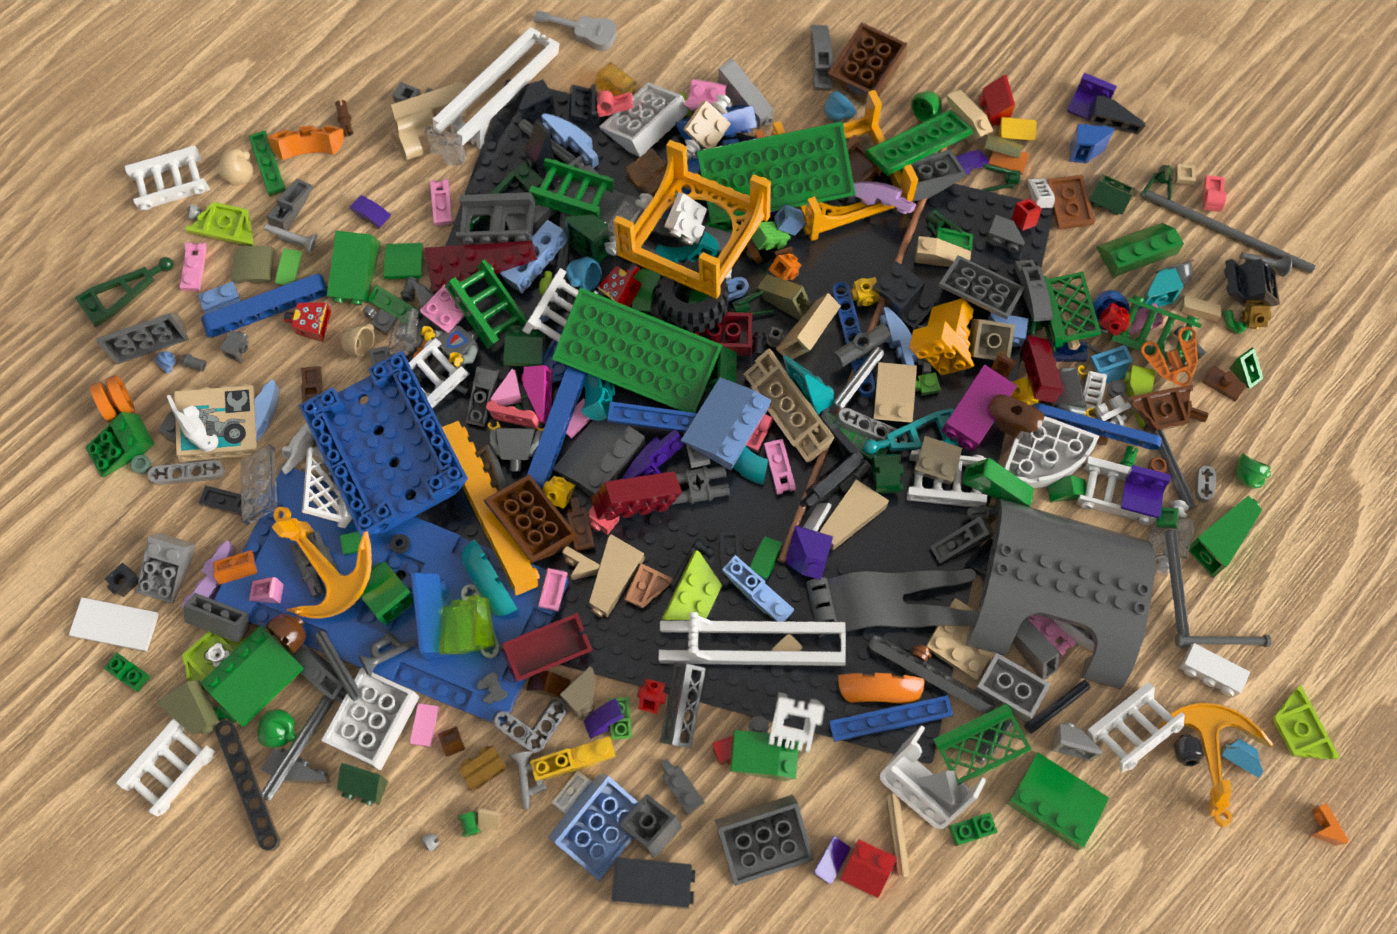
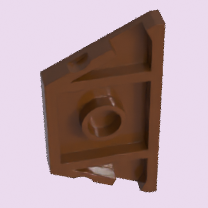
[1127,384,1193,432]

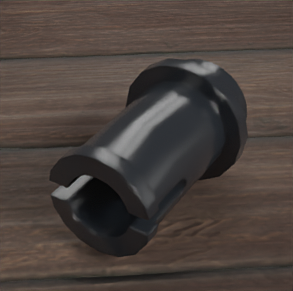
[752,332,767,357]

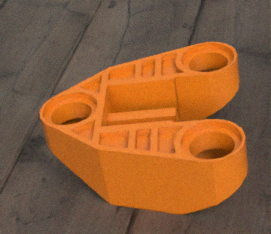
[1141,326,1198,386]

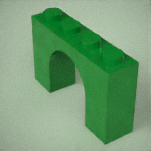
[632,269,708,316]

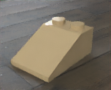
[873,362,917,423]

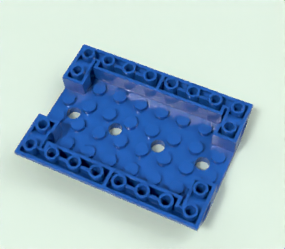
[298,351,468,536]

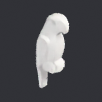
[167,395,218,452]
[281,422,315,474]

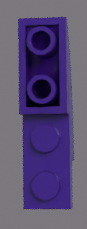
[623,429,685,479]

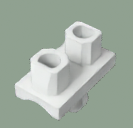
[1094,395,1132,426]

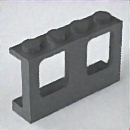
[456,193,535,245]

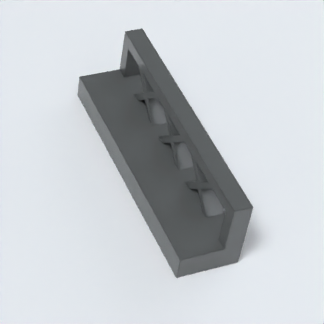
[660,662,705,748]

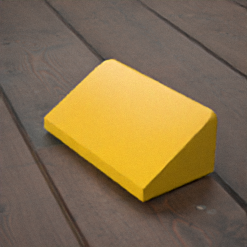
[998,117,1037,140]

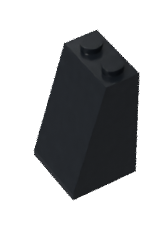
[612,857,696,909]

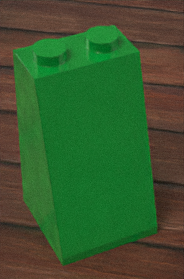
[327,231,381,305]
[1186,495,1262,578]

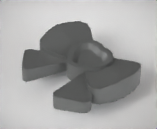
[477,673,508,704]

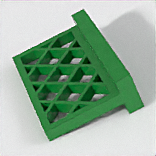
[1044,271,1101,348]
[934,703,1032,786]

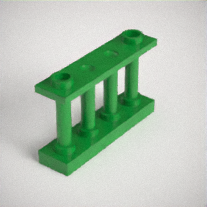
[529,158,614,219]
[445,260,527,348]
[1111,295,1202,365]

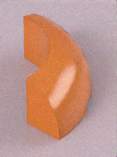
[267,125,344,160]
[838,673,924,705]

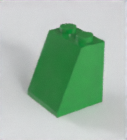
[360,561,414,626]

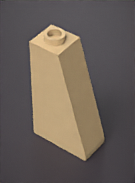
[776,293,841,360]
[820,480,889,551]
[589,534,645,617]

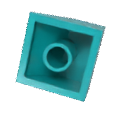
[1138,268,1184,310]

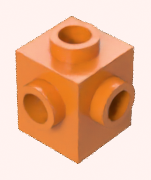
[768,253,802,280]

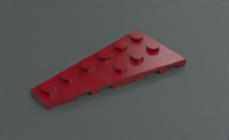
[424,241,538,294]

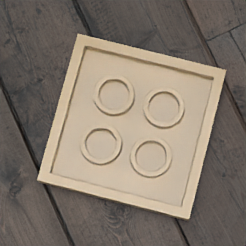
[926,598,992,681]

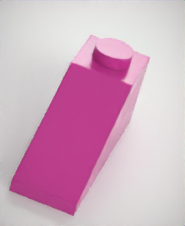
[522,365,552,424]

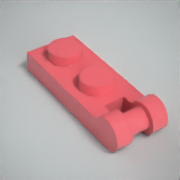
[486,401,540,429]

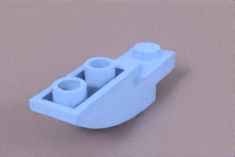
[541,114,598,168]
[880,307,918,365]
[254,379,279,441]
[722,555,795,622]

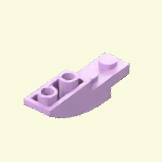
[851,181,916,214]
[181,540,235,609]

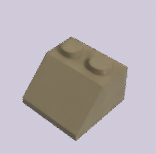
[968,319,1015,360]
[913,436,962,485]
[560,666,596,720]

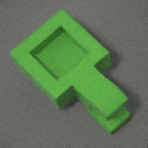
[915,373,941,396]

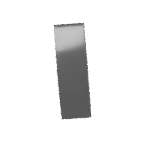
[267,179,313,230]

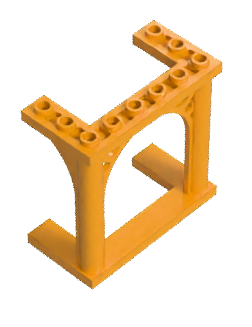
[771,90,918,241]
[613,140,771,299]

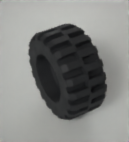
[656,260,728,333]

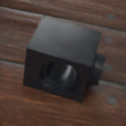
[104,562,139,597]

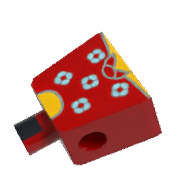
[598,262,642,307]
[284,302,331,342]

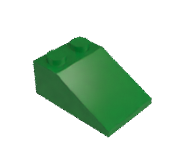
[730,730,799,781]

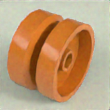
[90,375,135,423]

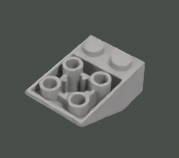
[136,533,195,603]

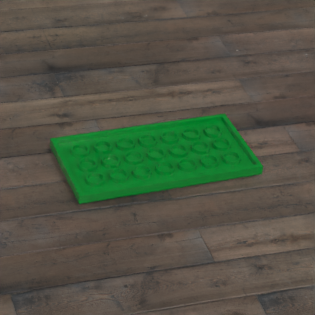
[697,121,855,224]
[552,287,722,413]

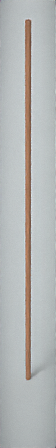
[778,147,947,563]

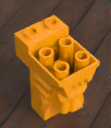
[909,298,974,376]

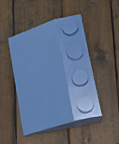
[681,377,771,470]
[548,772,639,881]

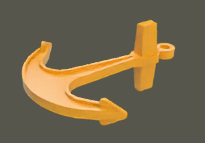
[272,507,372,618]
[1158,703,1273,827]

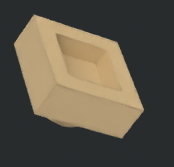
[1175,164,1196,184]

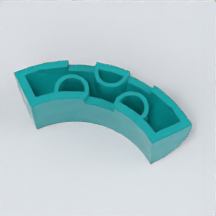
[648,231,719,271]
[580,373,615,421]
[733,446,768,485]
[461,539,517,616]

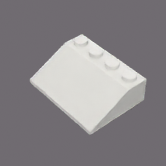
[600,82,689,157]
[321,667,420,771]

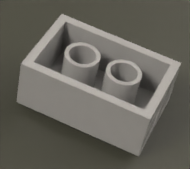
[975,653,1050,723]

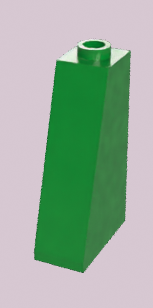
[962,458,1034,507]

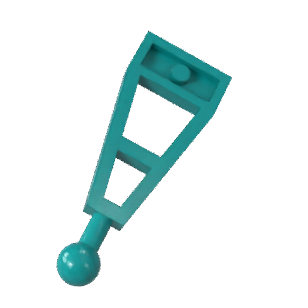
[863,408,961,455]

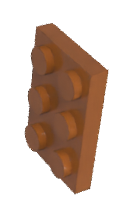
[1047,175,1095,230]

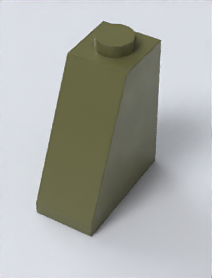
[757,274,812,320]
[157,680,220,735]

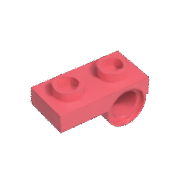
[597,91,633,117]
[1203,175,1227,212]
[746,414,773,453]

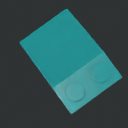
[783,355,835,415]

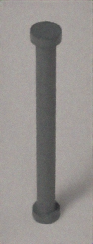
[1175,634,1271,647]

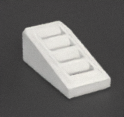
[1027,179,1055,208]
[1083,371,1107,414]

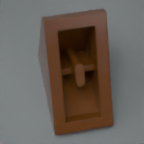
[527,671,571,699]

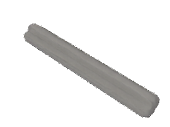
[834,347,884,409]

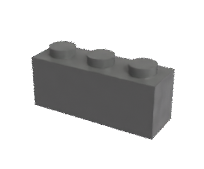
[184,593,249,643]

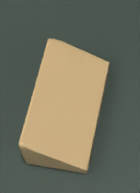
[1181,295,1221,322]

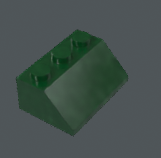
[564,215,609,264]

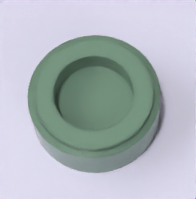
[130,454,152,475]

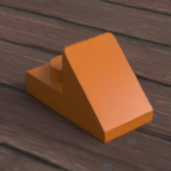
[1310,803,1349,846]

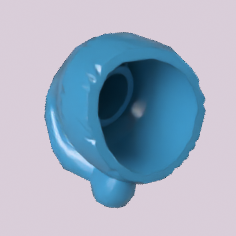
[824,91,857,122]
[566,257,602,291]

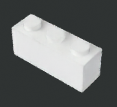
[1179,643,1250,697]

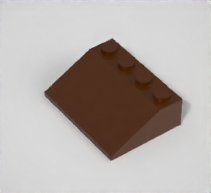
[827,22,908,104]
[484,474,576,563]

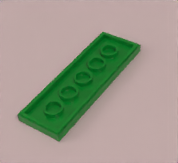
[865,109,973,176]

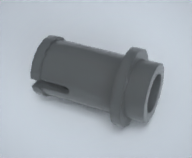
[400,277,418,302]
[180,353,207,372]

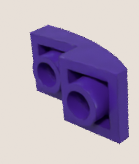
[956,150,989,175]
[349,195,391,229]
[583,698,624,739]

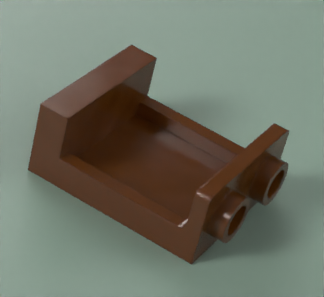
[846,135,884,183]

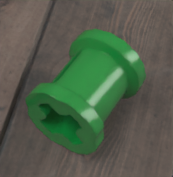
[458,812,481,838]

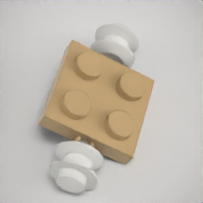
[683,94,731,159]

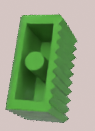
[751,221,790,250]

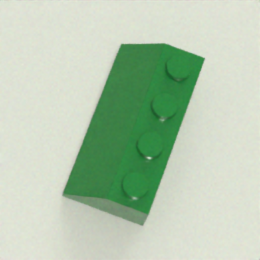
[1096,223,1184,278]

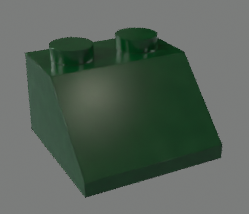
[1089,174,1136,215]
[504,325,546,367]
[704,346,737,392]
[337,763,388,806]

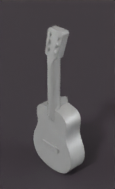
[533,11,617,51]

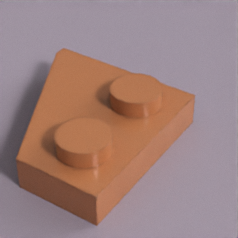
[624,563,673,608]

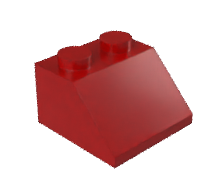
[979,75,1015,127]
[840,839,897,898]

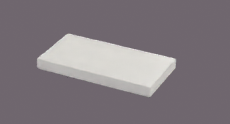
[69,598,159,652]

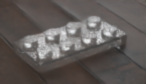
[241,444,277,525]

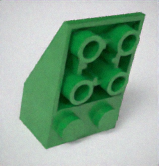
[85,412,155,477]

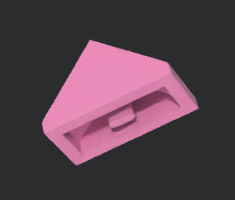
[491,369,522,406]
[249,577,284,604]

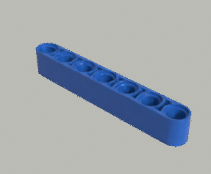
[201,274,328,338]
[527,366,587,490]

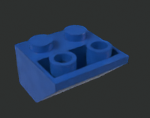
[1069,124,1114,164]

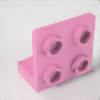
[684,79,727,111]
[420,285,465,333]

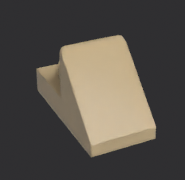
[562,546,600,580]

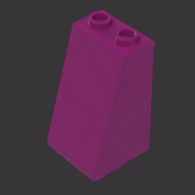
[941,365,1017,452]

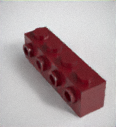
[1020,336,1064,403]

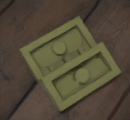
[984,133,1024,158]
[231,246,274,284]

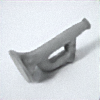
[264,224,317,254]
[509,751,547,809]

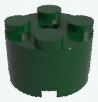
[872,454,904,494]

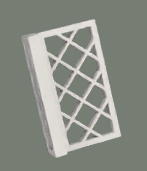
[302,447,352,528]

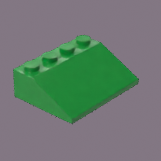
[200,625,304,727]
[1007,752,1109,851]

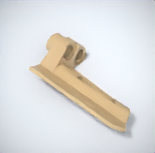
[391,82,468,161]

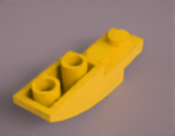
[530,736,616,781]

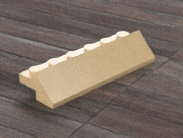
[744,349,835,462]

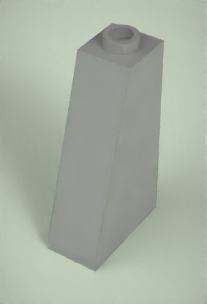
[718,58,774,129]

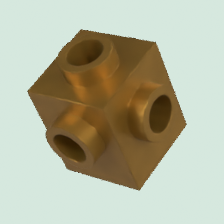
[1241,300,1271,329]

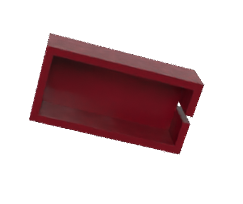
[591,471,682,521]
[499,613,593,683]

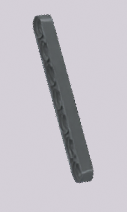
[868,635,996,714]

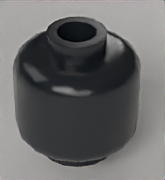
[1174,734,1203,767]

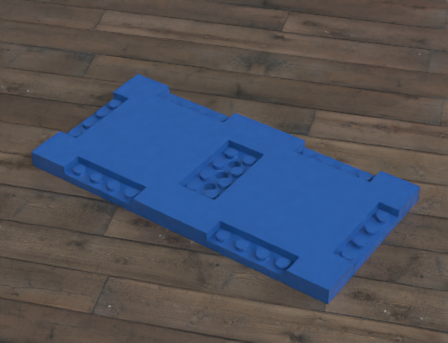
[214,464,569,725]

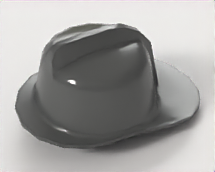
[1155,259,1194,284]

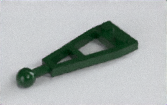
[459,162,543,232]
[75,257,174,327]

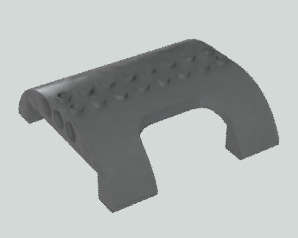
[966,498,1155,689]

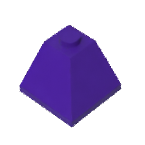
[785,525,833,580]

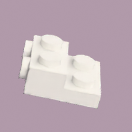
[664,192,707,245]

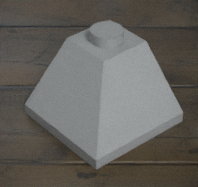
[1052,722,1102,761]

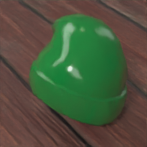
[911,91,942,122]
[1235,453,1271,489]
[257,709,297,748]

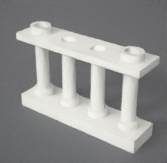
[125,146,210,211]
[523,268,598,342]
[409,338,469,408]
[906,449,987,508]
[1076,456,1157,525]
[1088,682,1185,773]
[116,719,215,816]

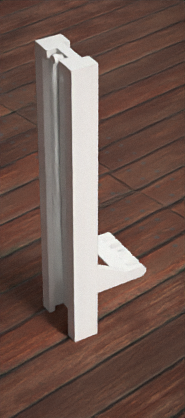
[433,27,559,149]
[659,612,845,666]
[769,692,824,753]

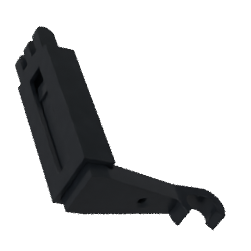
[800,408,864,507]

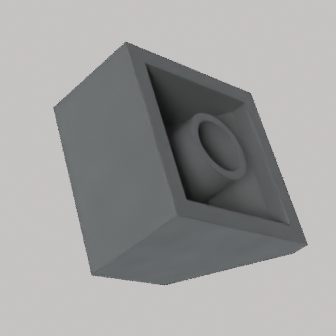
[619,794,682,858]

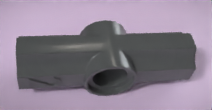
[834,324,891,367]

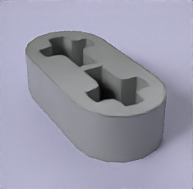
[1195,466,1216,503]

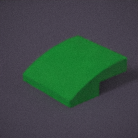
[384,243,424,279]

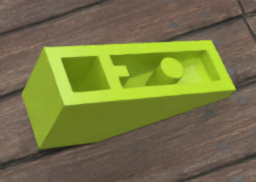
[1124,365,1155,428]

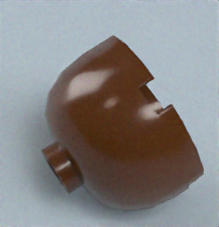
[265,614,306,653]

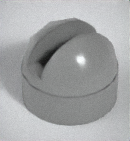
[187,204,201,220]
[421,833,439,852]

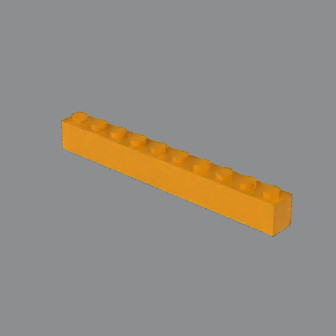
[442,421,540,596]

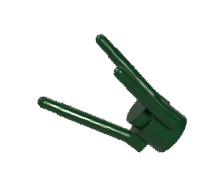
[982,164,1021,191]
[1140,165,1173,200]
[927,209,967,236]
[732,288,774,316]
[1026,314,1056,353]

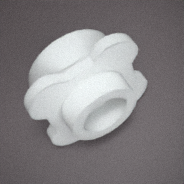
[205,643,230,667]

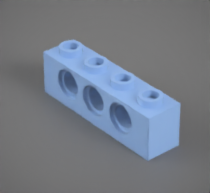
[501,220,568,293]

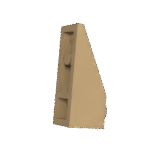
[946,90,993,144]
[914,236,971,267]

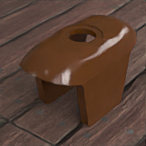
[989,394,1044,440]

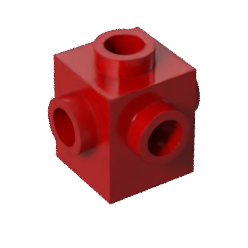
[1099,302,1130,336]
[637,679,667,714]

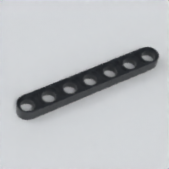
[215,720,280,852]

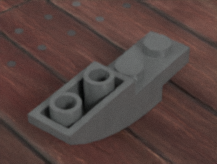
[810,25,833,90]
[1014,260,1052,321]
[293,644,347,703]

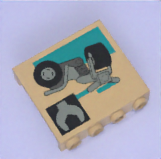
[175,384,259,462]

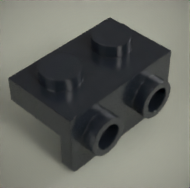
[569,84,598,123]

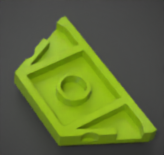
[185,202,254,246]
[662,550,722,620]
[182,632,246,689]
[1272,685,1340,760]

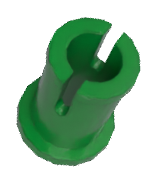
[1120,446,1138,467]

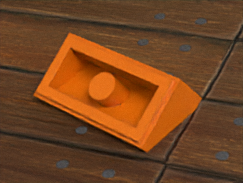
[988,151,1030,175]
[213,550,257,584]

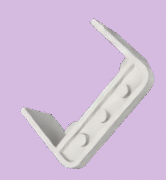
[880,726,986,829]

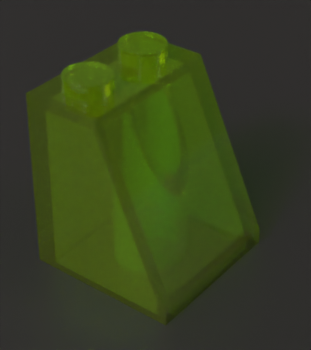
[439,595,496,655]

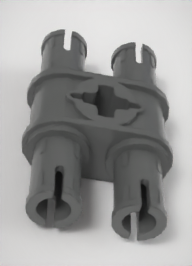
[672,466,730,505]
[289,532,338,598]

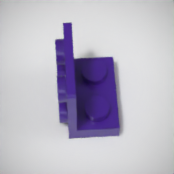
[1067,73,1117,120]
[1121,465,1171,519]

